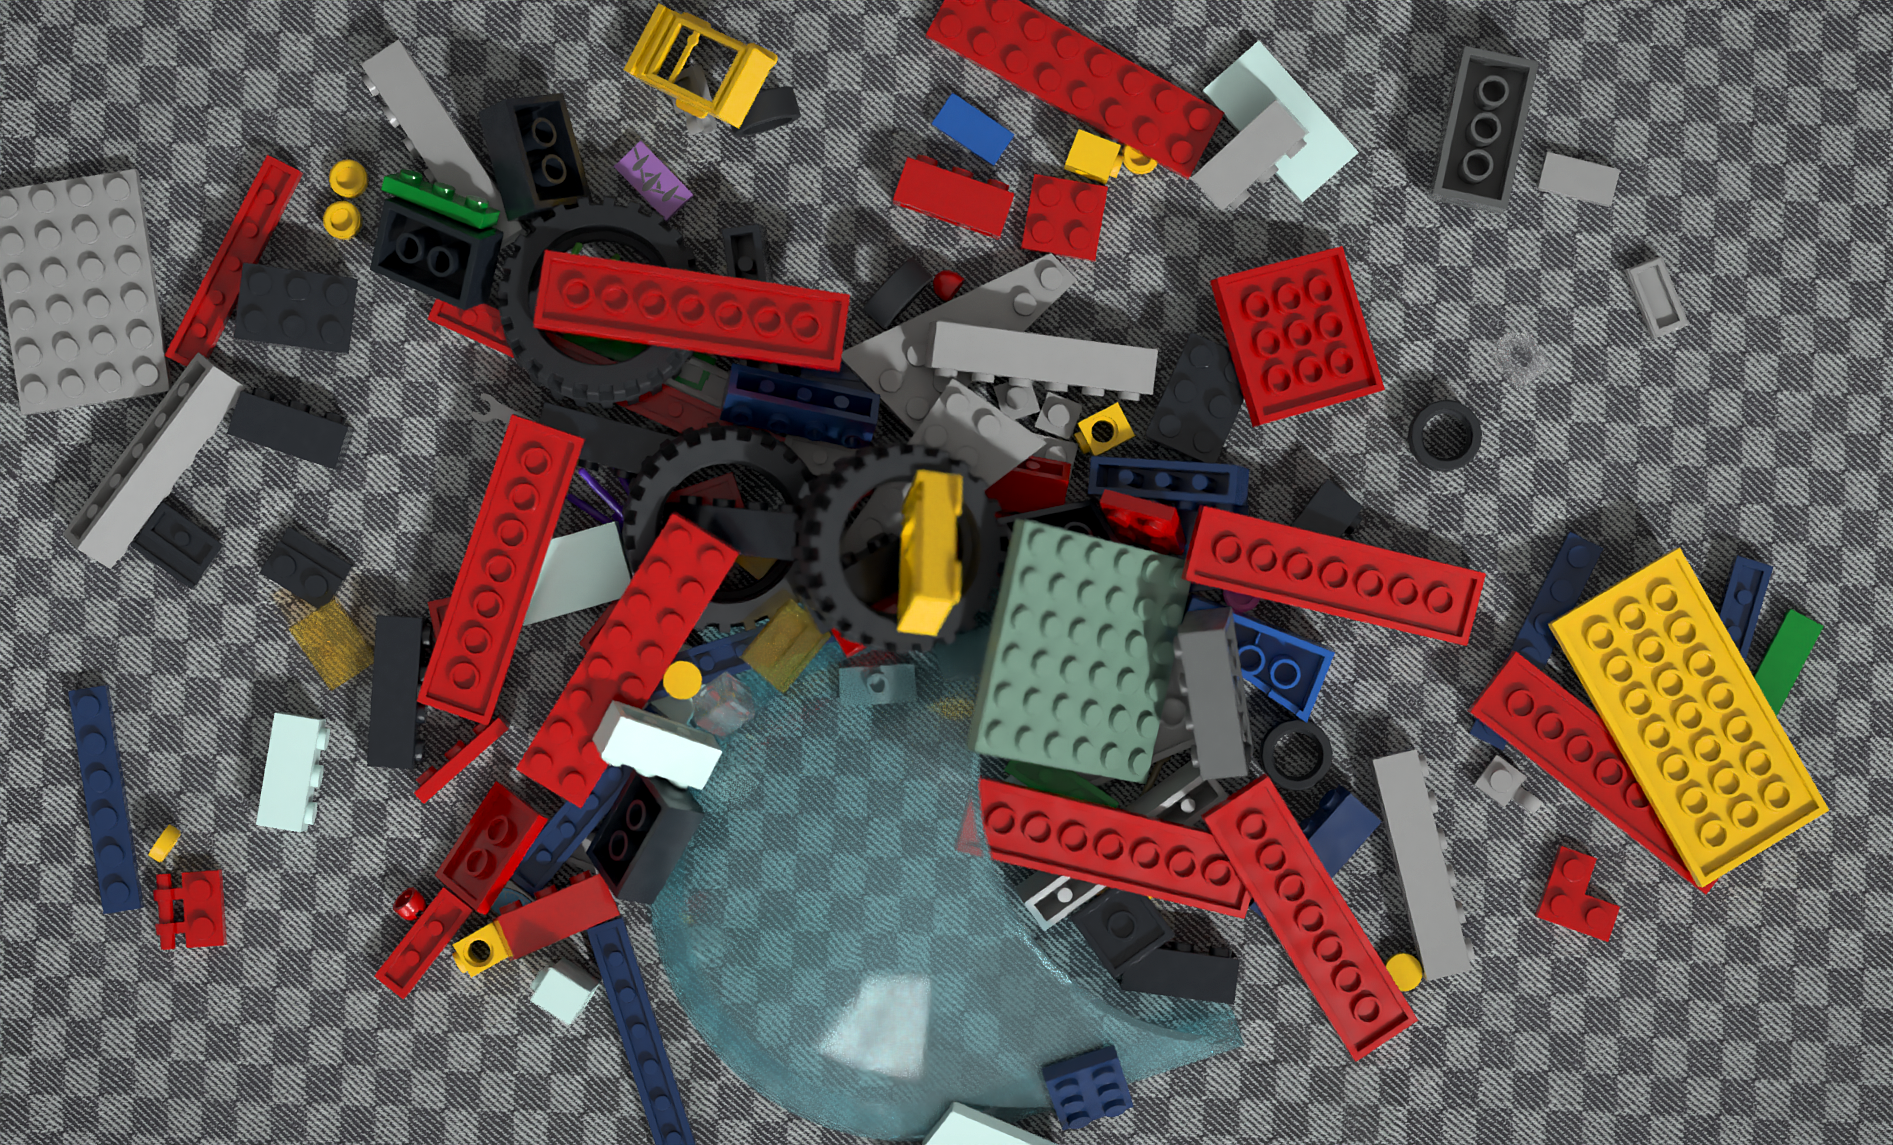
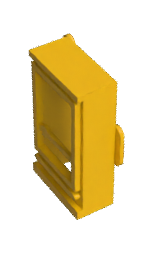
[623,3,778,129]
[897,470,962,635]

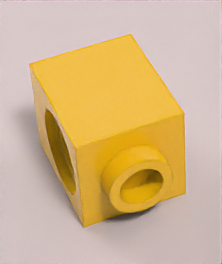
[1064,129,1124,185]
[1074,402,1135,456]
[452,922,508,978]

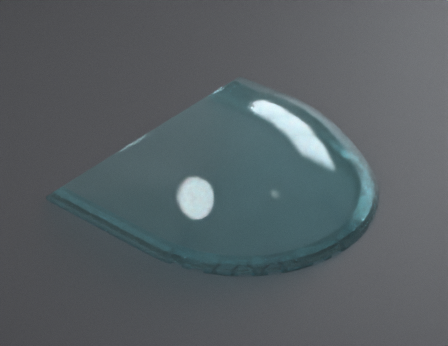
[650,588,1245,1142]

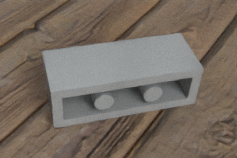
[1192,99,1309,211]

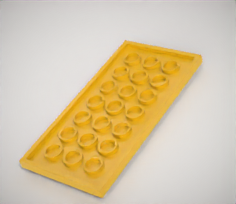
[1548,548,1829,887]

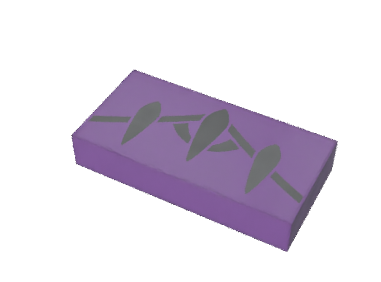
[614,141,694,221]

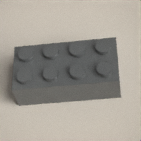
[1427,46,1539,215]
[1174,606,1254,780]

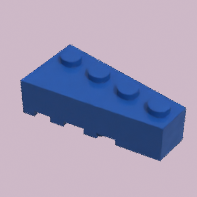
[1182,593,1335,723]

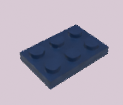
[1041,1045,1134,1130]

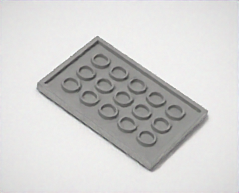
[0,169,172,415]

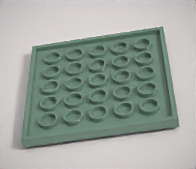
[965,519,1191,784]

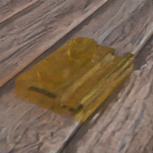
[289,597,374,691]
[739,599,832,694]

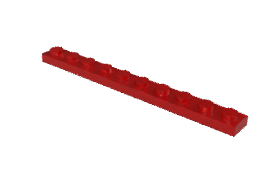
[427,298,786,443]

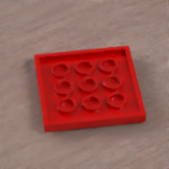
[1210,246,1385,427]

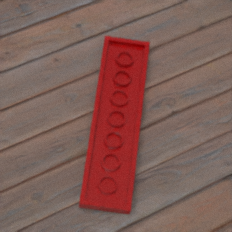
[925,0,1225,180]
[533,250,850,372]
[416,414,586,726]
[1181,504,1486,646]
[516,511,740,808]
[1467,651,1720,895]
[1201,773,1418,1062]
[954,774,1251,919]

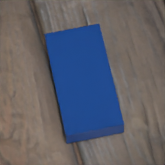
[931,93,1015,167]

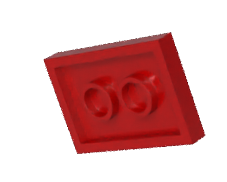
[434,781,548,915]

